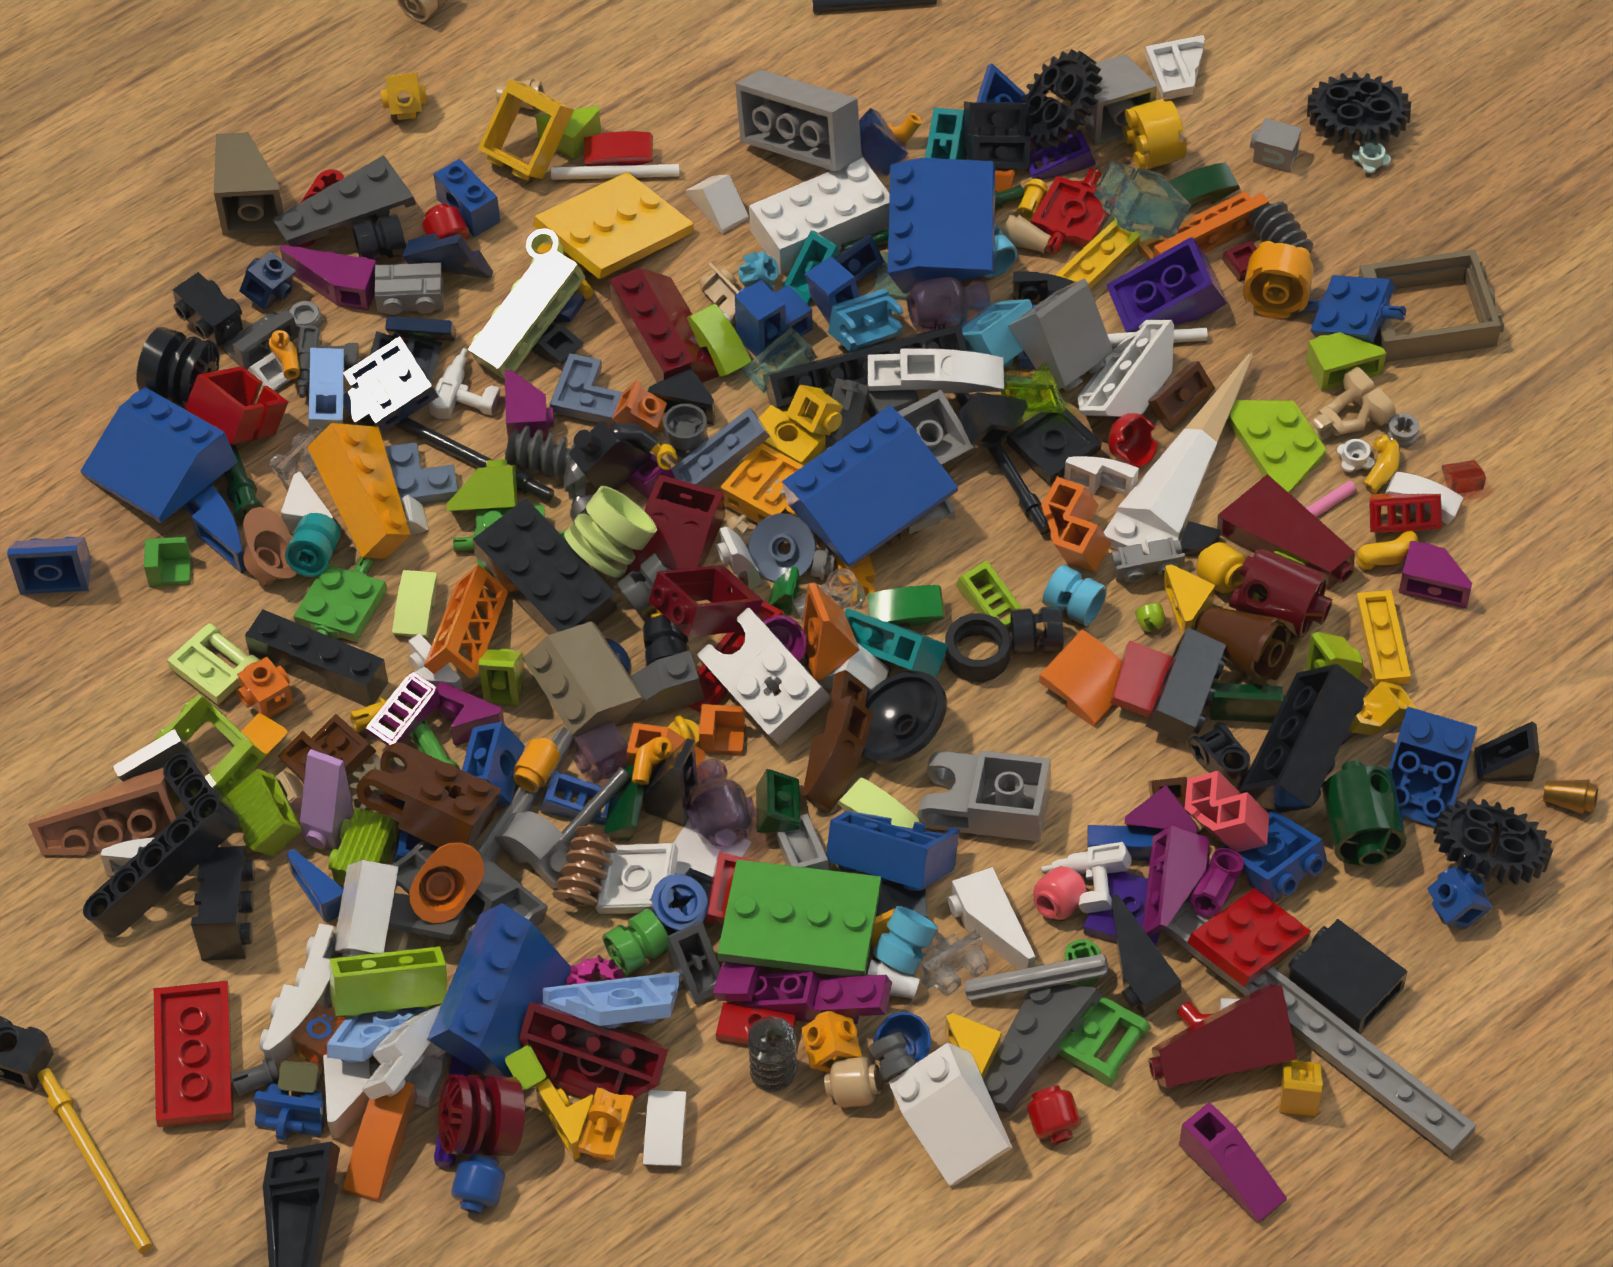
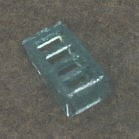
[742,327,817,393]

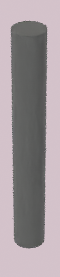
[560,767,631,847]

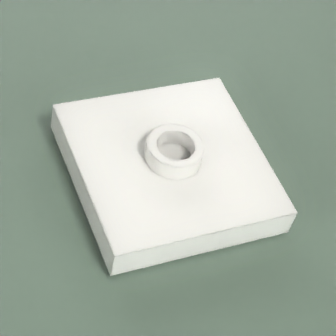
[595,843,679,914]

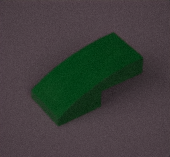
[1164,162,1240,213]

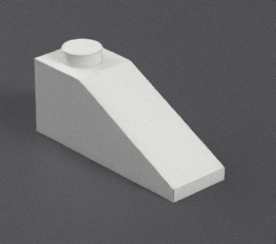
[948,867,1035,970]

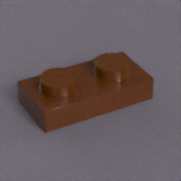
[1148,361,1215,428]

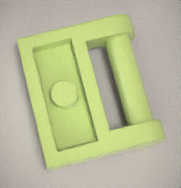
[167,624,260,705]

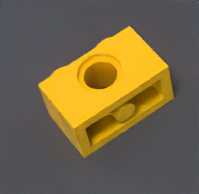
[759,405,826,466]

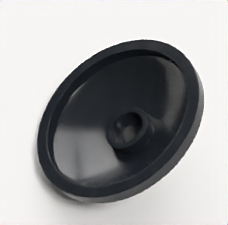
[861,671,947,764]

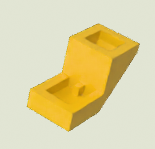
[1349,681,1417,736]

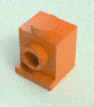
[611,380,667,434]

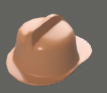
[243,507,297,586]

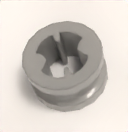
[1387,413,1419,447]

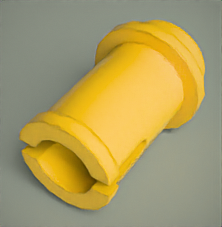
[1016,179,1048,221]

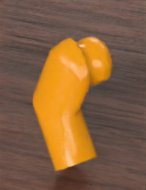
[877,113,922,145]
[269,330,300,380]

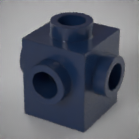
[239,251,296,310]

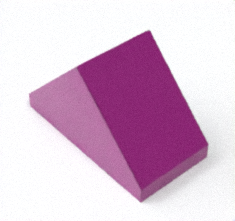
[1124,785,1197,833]

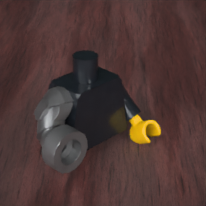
[564,421,678,523]

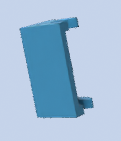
[828,289,903,351]

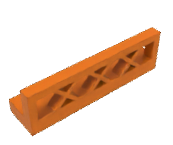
[1138,191,1269,261]
[424,564,508,679]

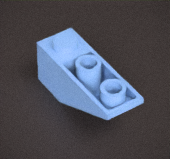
[308,348,344,438]

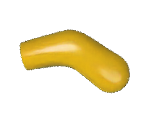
[1363,434,1400,494]
[1357,531,1418,570]

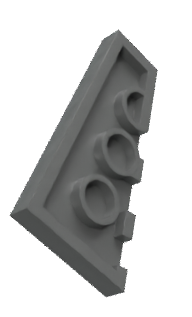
[272,155,416,247]
[983,984,1102,1113]

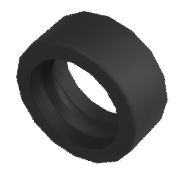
[945,613,1011,682]

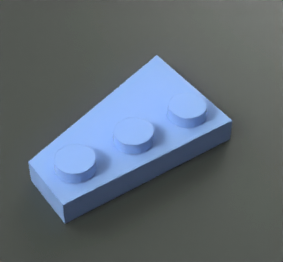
[327,1007,434,1063]

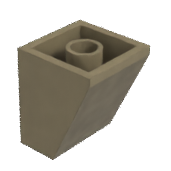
[214,132,284,235]

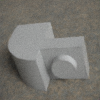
[493,811,570,889]

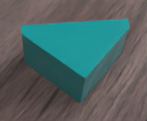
[782,230,839,304]

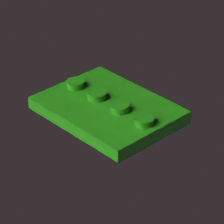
[718,859,882,977]

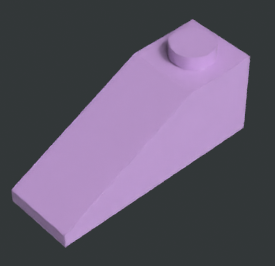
[300,749,354,850]

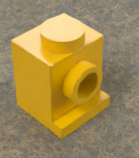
[786,385,843,436]

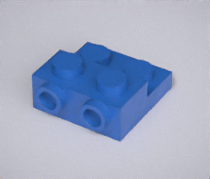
[1223,810,1327,901]

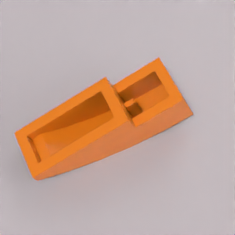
[343,1081,417,1202]

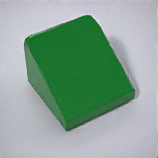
[768,566,800,615]

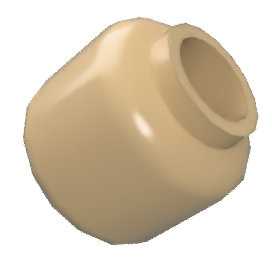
[824,1057,882,1108]

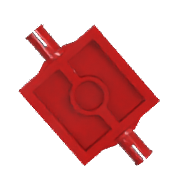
[1031,168,1116,255]

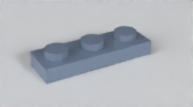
[671,408,770,487]

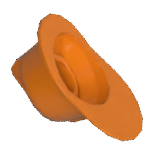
[409,843,485,923]

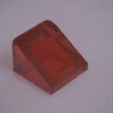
[1442,460,1486,494]

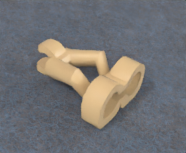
[1313,367,1396,441]

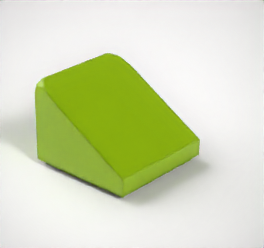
[505,1045,546,1090]

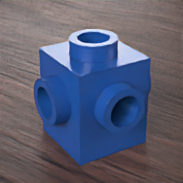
[1427,867,1493,929]

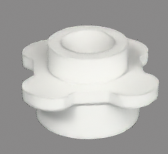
[1337,439,1374,472]

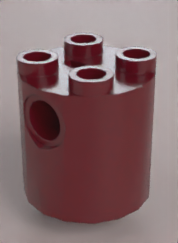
[1229,549,1333,639]

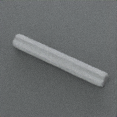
[965,954,1109,1001]

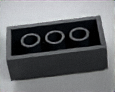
[473,498,617,635]
[1239,664,1369,813]

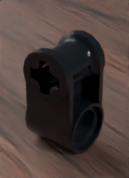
[1188,722,1250,791]

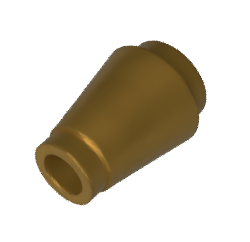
[1543,779,1598,815]

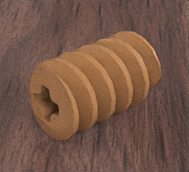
[552,826,617,907]

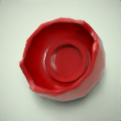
[1109,413,1158,468]

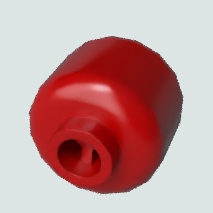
[422,203,470,241]
[1027,1085,1081,1145]

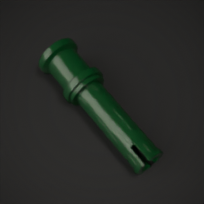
[224,444,264,524]

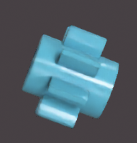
[738,251,779,289]

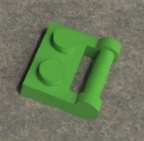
[1057,995,1151,1086]

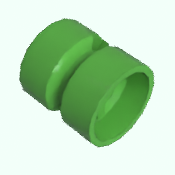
[602,909,668,976]

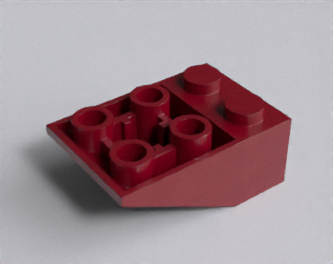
[625,475,725,576]

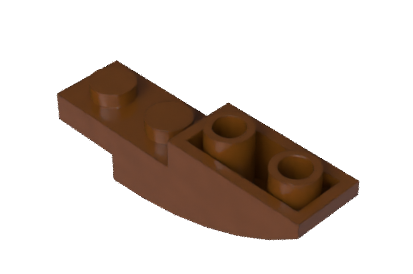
[802,670,874,814]

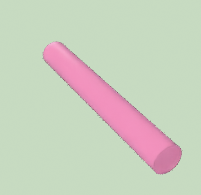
[1306,481,1357,517]

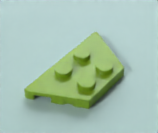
[1227,400,1327,494]

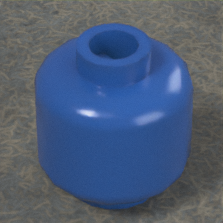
[451,1155,505,1214]

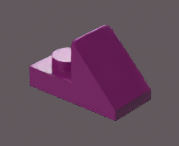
[437,682,505,745]

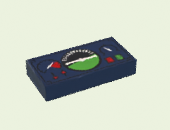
[385,317,456,341]

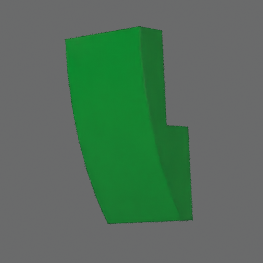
[867,585,945,627]

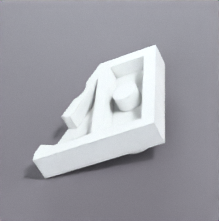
[1145,35,1205,100]

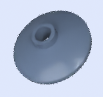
[749,513,816,581]

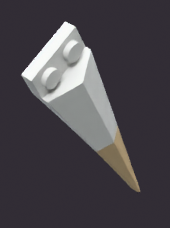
[1103,353,1253,555]

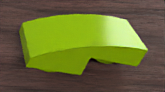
[687,304,752,377]

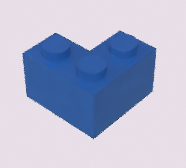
[734,280,813,362]

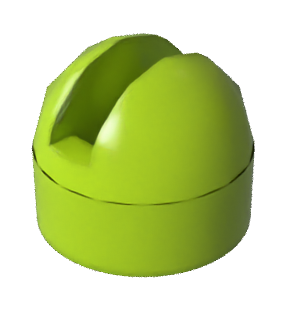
[1135,603,1165,632]

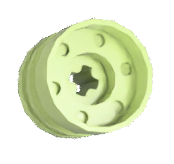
[564,486,657,577]

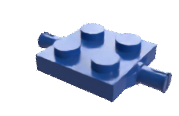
[1302,275,1406,342]

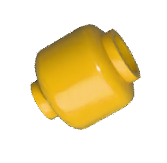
[1197,542,1246,593]

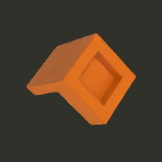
[699,704,745,755]

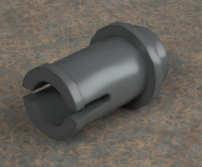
[231,1058,280,1097]

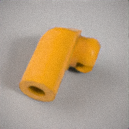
[631,737,673,785]

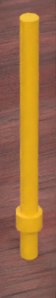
[37,1068,152,1253]

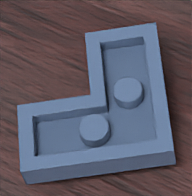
[549,353,623,425]
[385,442,457,504]

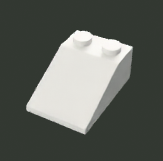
[889,1042,1013,1187]

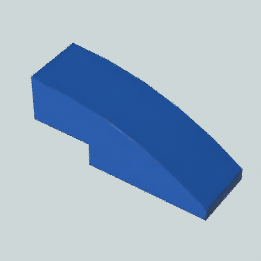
[183,484,247,574]

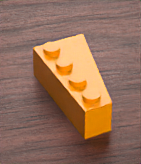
[307,423,411,559]

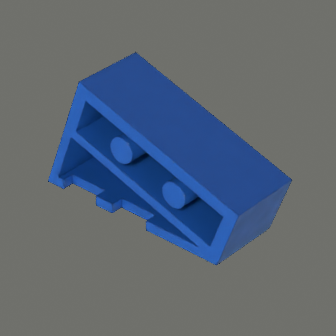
[826,811,960,891]

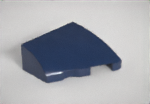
[402,233,493,278]

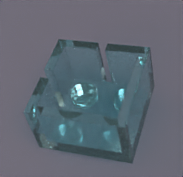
[1094,161,1191,238]

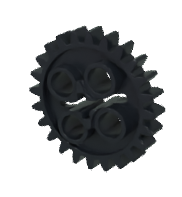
[1021,49,1103,150]
[1307,72,1411,146]
[1433,799,1553,885]

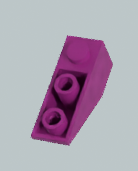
[280,245,376,311]
[1179,1102,1287,1223]

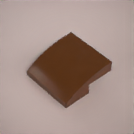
[278,714,376,780]

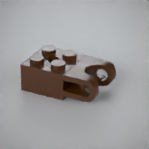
[356,742,501,847]

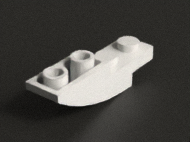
[868,349,1004,393]
[259,923,335,1065]
[362,1005,446,1100]

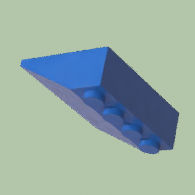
[887,158,995,293]
[80,387,238,523]
[782,405,958,568]
[427,903,571,1077]

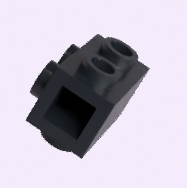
[172,272,243,347]

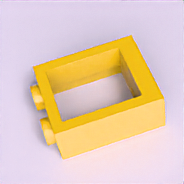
[478,79,574,181]

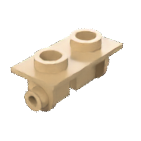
[699,262,744,324]

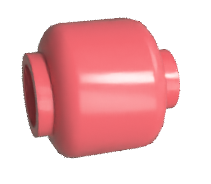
[1033,866,1087,921]

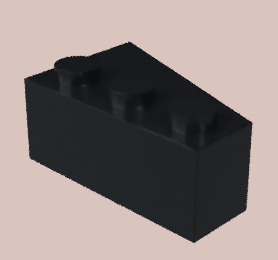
[191,846,255,961]

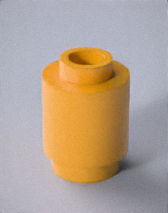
[513,738,561,793]

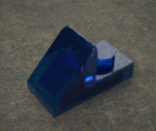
[859,108,908,176]

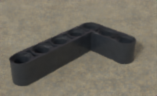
[83,753,240,937]

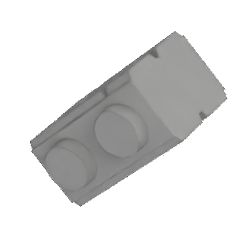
[375,263,444,315]

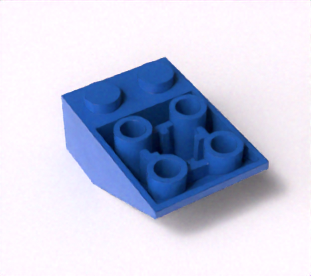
[1389,706,1477,827]

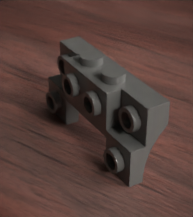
[391,840,548,942]

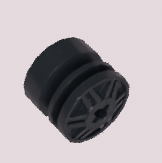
[136,327,220,406]

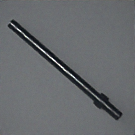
[954,393,1050,535]
[395,417,554,502]

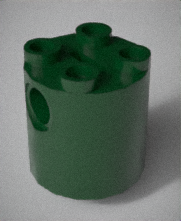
[1321,760,1406,866]

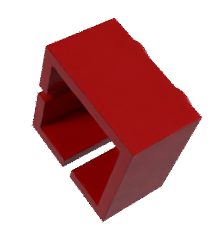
[185,366,289,445]

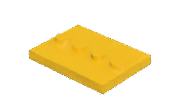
[533,172,694,279]

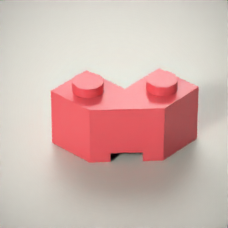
[1185,771,1269,852]

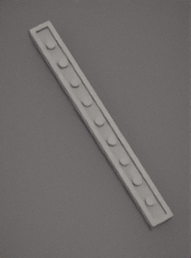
[1162,900,1476,1157]

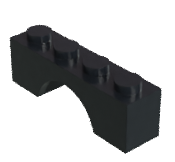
[245,609,388,707]

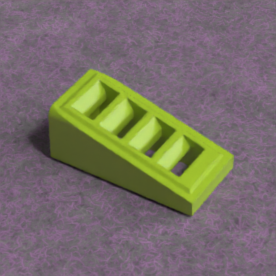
[956,560,1023,629]

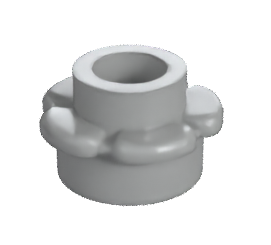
[811,547,835,581]

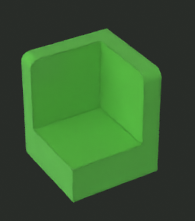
[144,537,192,587]

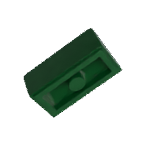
[604,765,645,841]
[756,769,801,833]

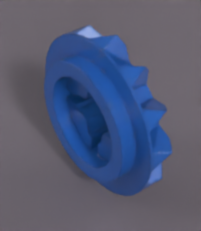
[650,874,708,932]

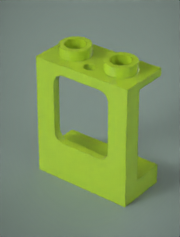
[155,694,267,796]

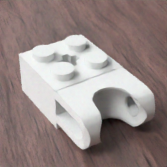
[698,608,831,745]

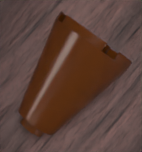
[1195,607,1296,686]

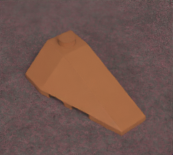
[28,768,185,856]

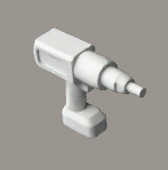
[429,348,500,419]
[1041,842,1132,913]

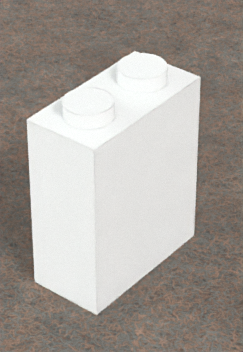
[332,860,398,957]

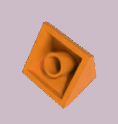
[802,583,860,680]

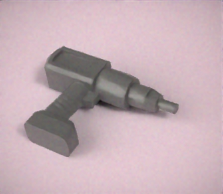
[297,326,359,398]

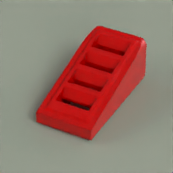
[1369,494,1442,532]

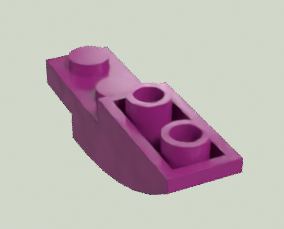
[741,971,892,1024]

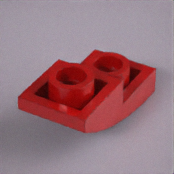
[584,131,653,166]

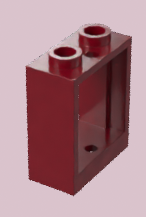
[649,565,763,638]

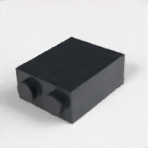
[1288,919,1408,1034]

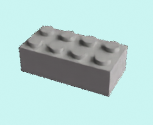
[735,70,862,172]

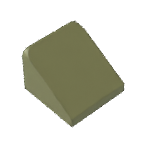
[278,1060,323,1093]

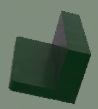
[1210,683,1284,723]

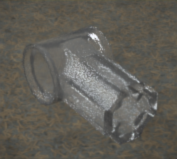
[793,568,866,621]

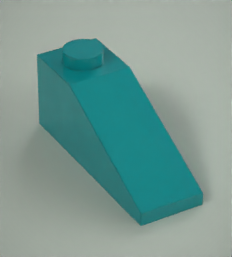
[925,107,967,160]
[845,608,948,677]

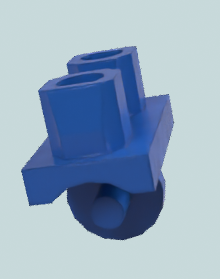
[254,1084,324,1142]

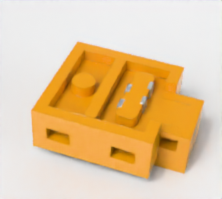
[720,443,803,524]

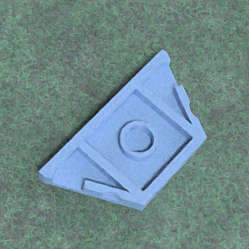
[543,972,680,1028]

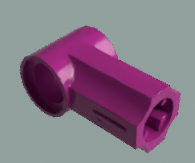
[1189,848,1244,918]

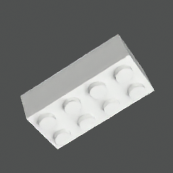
[749,157,890,274]

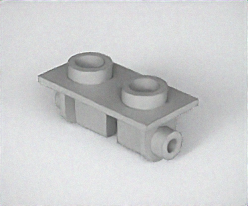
[1111,537,1185,582]

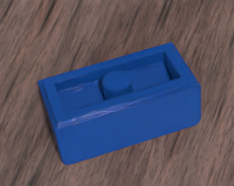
[1087,825,1160,860]

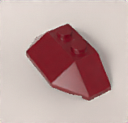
[519,1002,670,1099]

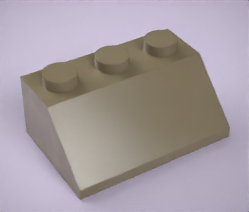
[522,622,645,745]

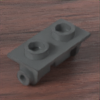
[825,378,868,446]

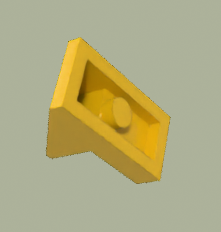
[535,1078,594,1161]

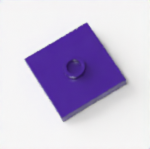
[1084,871,1161,946]

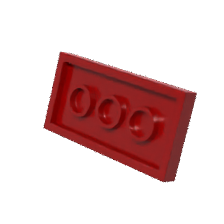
[153,981,233,1127]

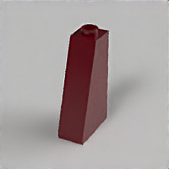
[1217,474,1355,589]
[1149,983,1297,1088]

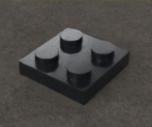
[1006,400,1102,484]

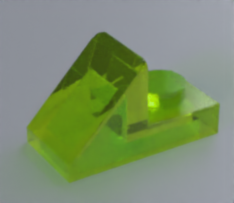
[1001,363,1065,413]

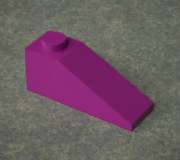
[1143,825,1210,937]

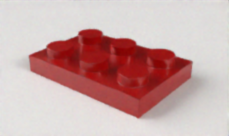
[1187,888,1311,987]

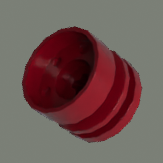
[438,1074,525,1156]

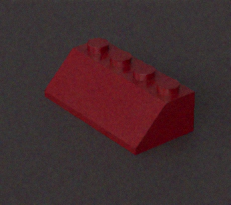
[609,268,719,383]

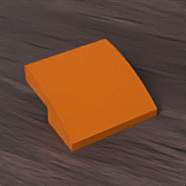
[1039,629,1122,727]

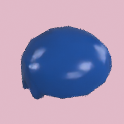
[873,1012,931,1063]

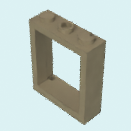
[1358,249,1504,362]

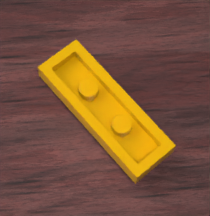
[1055,218,1141,289]
[1356,590,1411,687]

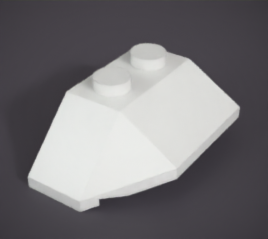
[1077,320,1174,417]

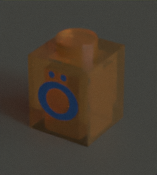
[291,1003,346,1070]

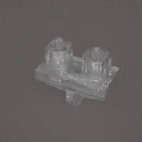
[269,427,322,491]
[922,930,989,996]

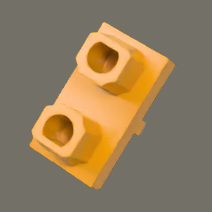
[577,1087,634,1162]

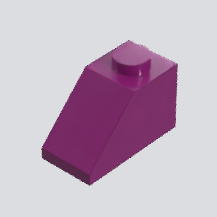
[505,370,555,441]
[1399,541,1472,609]

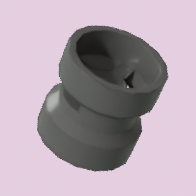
[868,1032,916,1083]

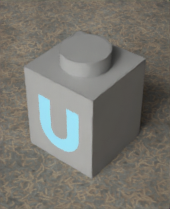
[1250,118,1302,172]

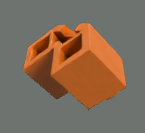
[1041,477,1111,573]

